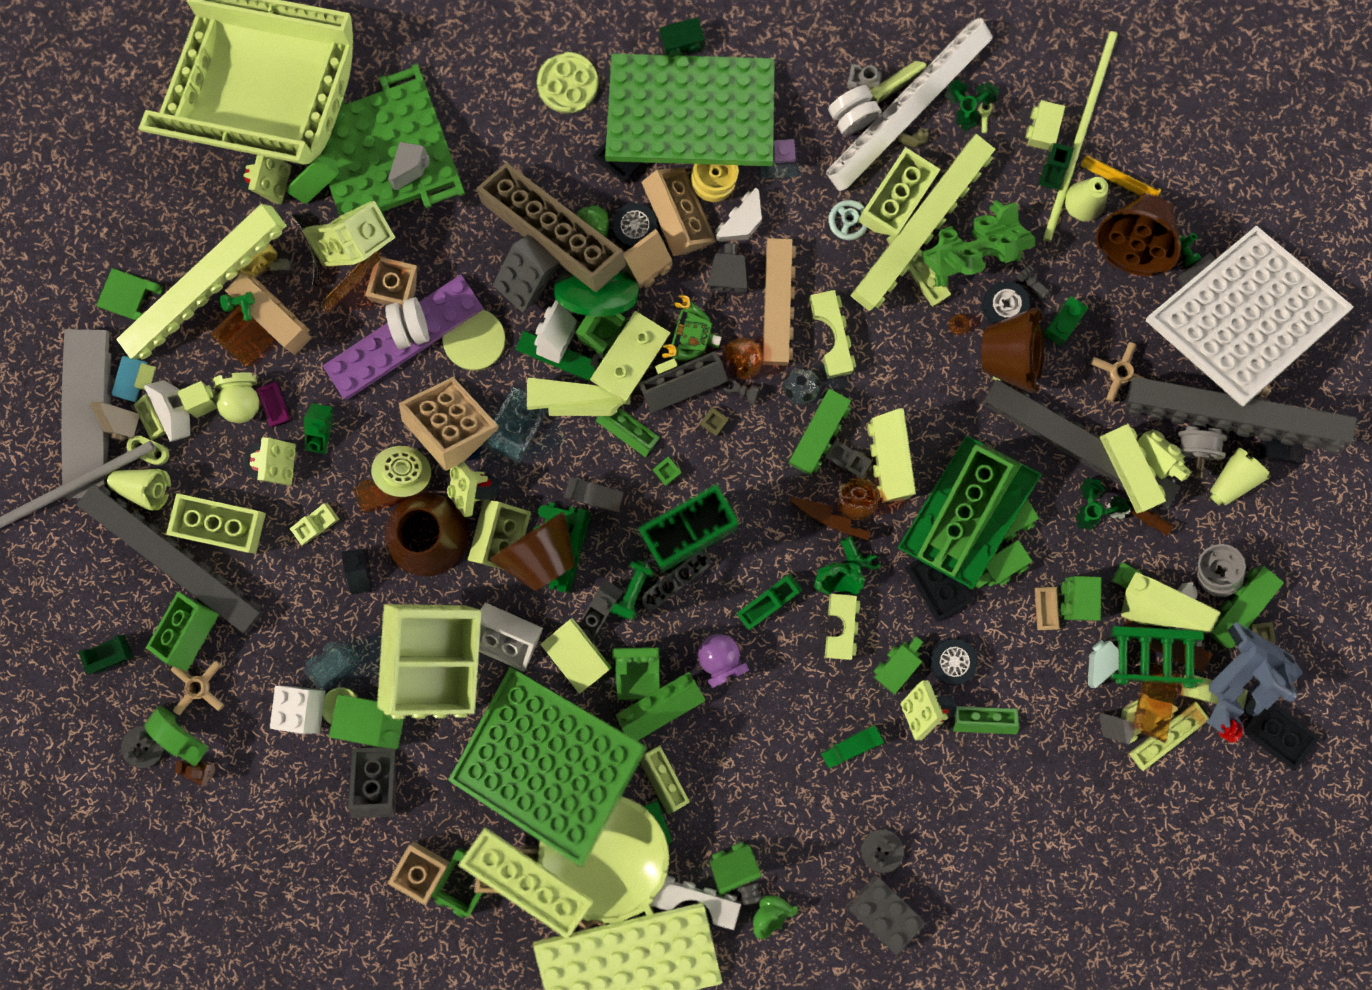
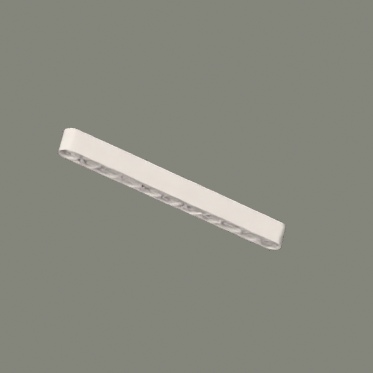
[826,18,992,191]

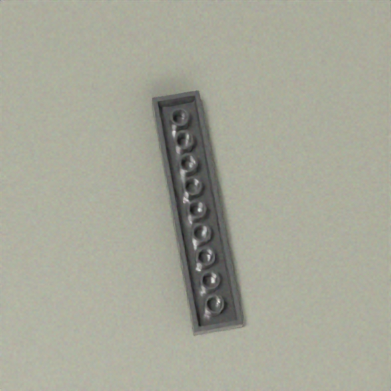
[1124,377,1357,454]

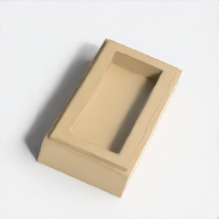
[1035,587,1060,630]

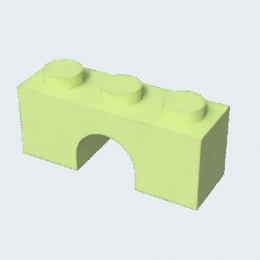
[825,594,860,660]

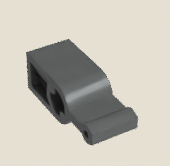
[564,477,624,512]

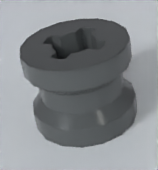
[737,882,762,905]

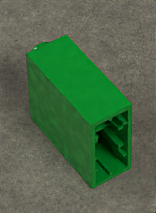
[639,484,739,572]

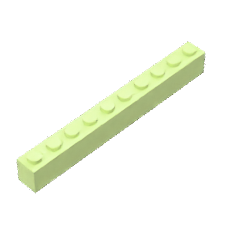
[850,134,995,311]
[117,204,286,360]

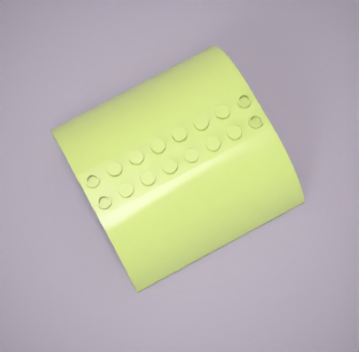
[139,0,353,164]

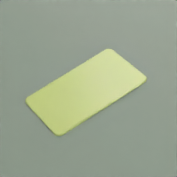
[134,363,156,390]

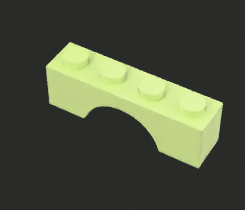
[809,290,856,379]

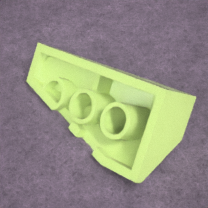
[1121,572,1220,632]

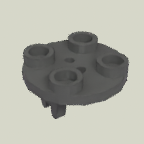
[121,726,165,768]
[861,829,904,873]

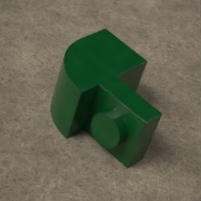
[1038,143,1074,191]

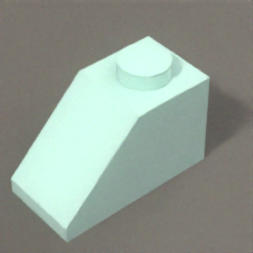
[1088,640,1128,688]

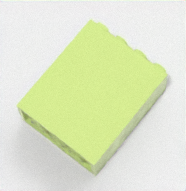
[377,604,481,719]

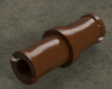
[1130,507,1174,536]

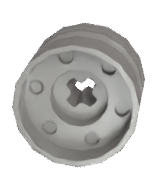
[1197,544,1246,597]

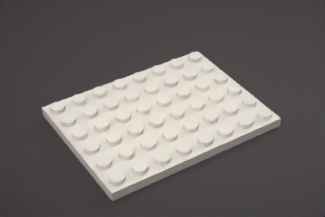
[1145,226,1354,406]

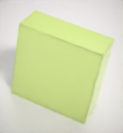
[655,358,678,374]

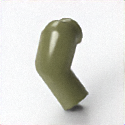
[897,128,929,148]

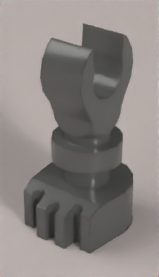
[1016,264,1049,300]
[723,378,761,405]

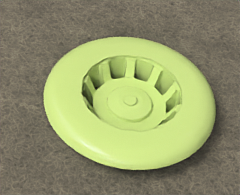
[371,446,431,497]

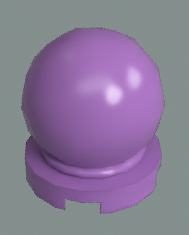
[698,634,749,688]

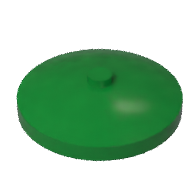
[554,271,639,316]

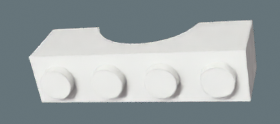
[650,875,741,930]

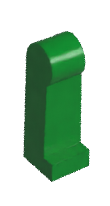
[821,725,884,768]

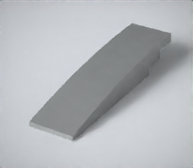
[61,329,113,498]

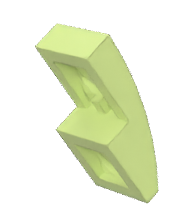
[290,503,340,545]

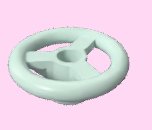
[829,200,868,240]

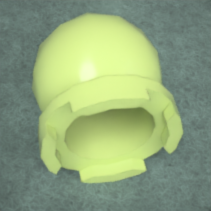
[213,372,260,423]

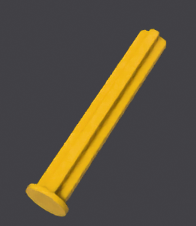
[1081,156,1161,197]

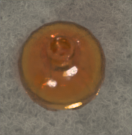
[723,337,764,380]
[837,478,880,520]

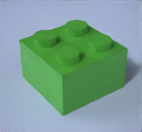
[1061,576,1101,621]

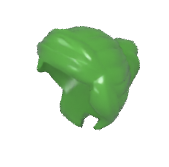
[753,895,798,939]

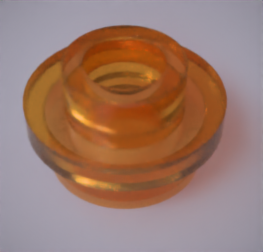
[948,314,970,335]

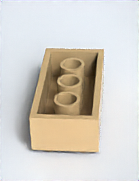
[225,272,312,355]

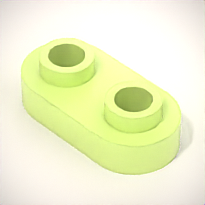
[127,435,169,465]

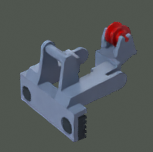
[1206,622,1303,743]

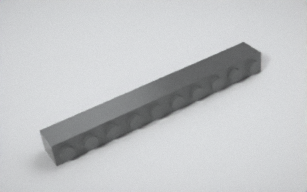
[981,379,1181,510]
[76,485,264,633]

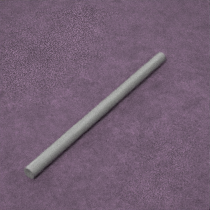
[0,441,156,528]

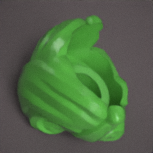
[577,205,609,237]

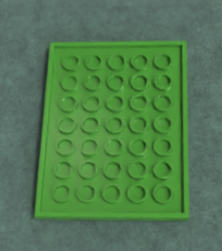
[605,54,774,166]
[448,667,647,867]

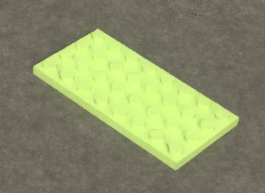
[533,902,722,990]

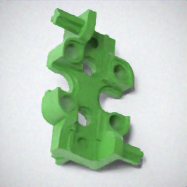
[922,200,1035,287]

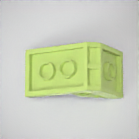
[302,201,395,267]

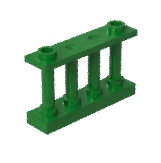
[611,560,654,621]
[1110,626,1203,689]

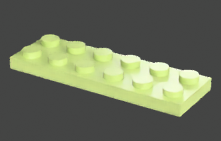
[459,827,593,939]

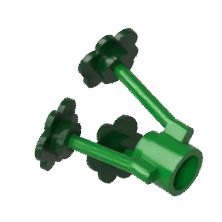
[945,79,999,131]
[1075,477,1131,530]

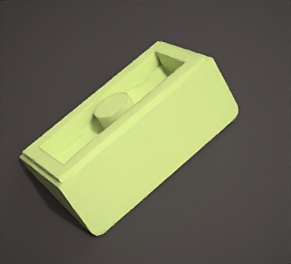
[133,394,166,441]

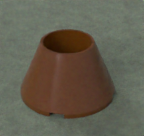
[981,308,1044,393]
[385,493,469,576]
[490,512,575,591]

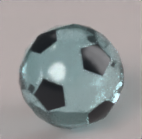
[783,367,820,405]

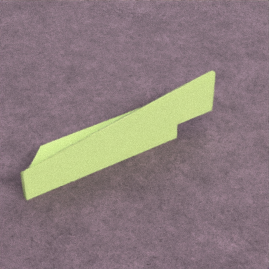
[527,378,631,416]

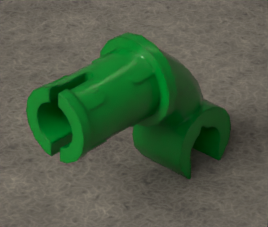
[840,536,881,570]

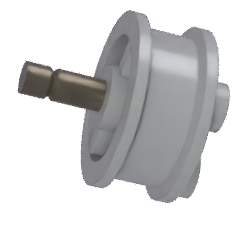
[1178,427,1227,479]

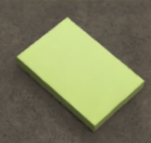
[540,618,612,694]

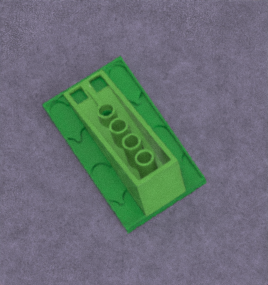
[898,435,1042,589]

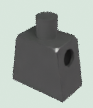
[707,243,747,293]

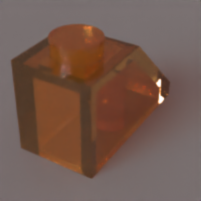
[354,479,404,513]

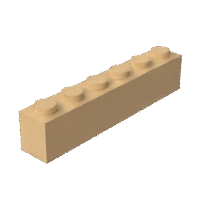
[763,238,796,366]

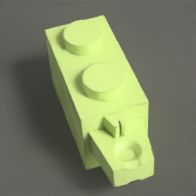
[1137,429,1192,481]

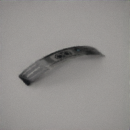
[286,212,321,287]

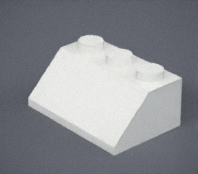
[479,603,543,672]

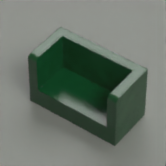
[78,635,133,675]

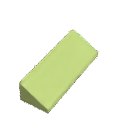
[870,61,926,104]
[640,746,690,814]

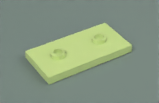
[590,311,670,402]

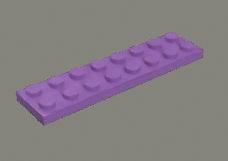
[323,275,484,401]

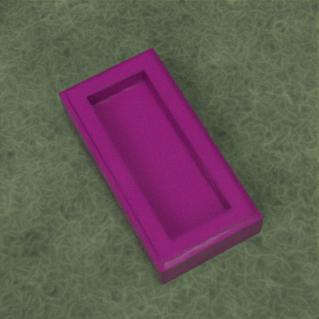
[256,381,291,428]

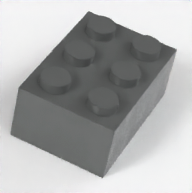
[492,235,559,313]
[846,874,926,956]

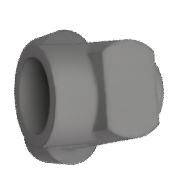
[848,64,882,89]

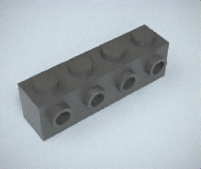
[639,351,728,413]

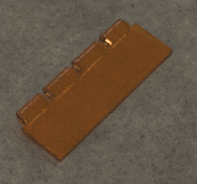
[322,249,382,313]
[1133,663,1179,743]

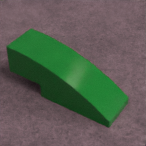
[736,573,803,630]

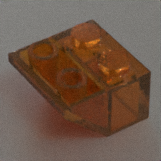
[210,305,275,367]

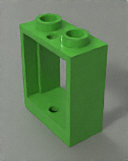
[431,847,483,918]

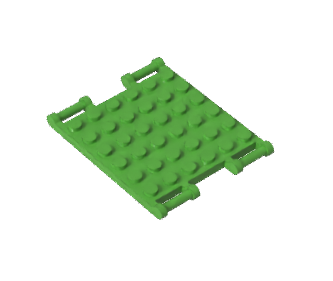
[319,64,465,220]

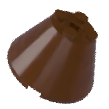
[1096,193,1181,276]

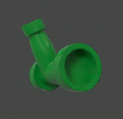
[1179,233,1202,268]
[220,291,255,321]

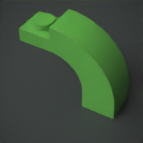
[144,705,209,766]

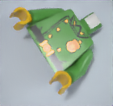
[662,295,722,361]

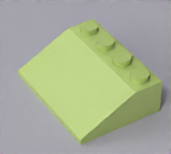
[867,408,916,503]

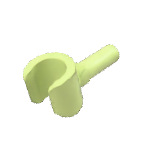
[978,103,992,133]

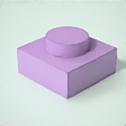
[773,139,796,163]

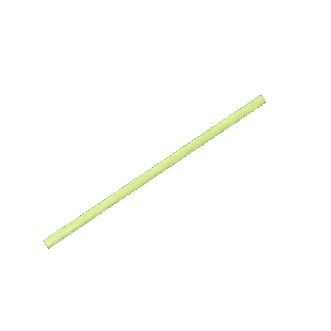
[1043,31,1118,242]

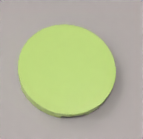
[537,52,598,113]
[443,310,506,371]

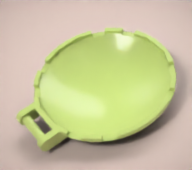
[538,797,669,924]

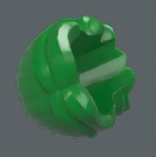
[814,562,865,596]

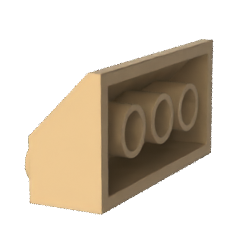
[642,168,716,256]

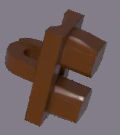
[175,759,215,786]

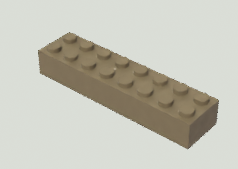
[477,162,626,292]

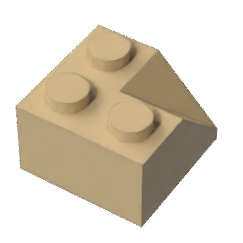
[365,256,417,307]
[387,842,450,905]

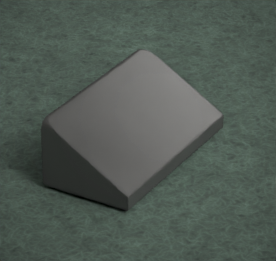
[1100,713,1136,745]

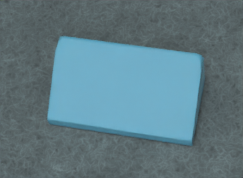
[111,356,148,402]

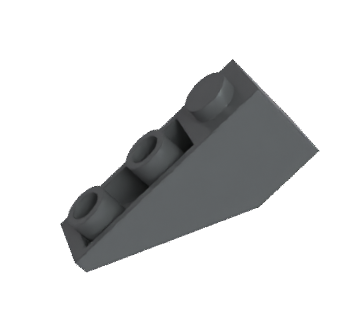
[578,580,624,642]

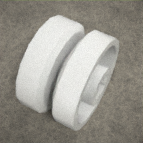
[828,85,882,136]
[385,297,429,350]

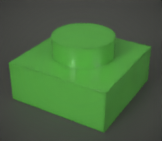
[652,456,682,486]
[1111,562,1141,589]

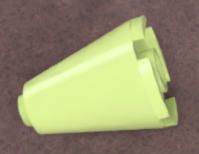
[1065,177,1108,221]
[1210,447,1271,506]
[107,469,171,511]

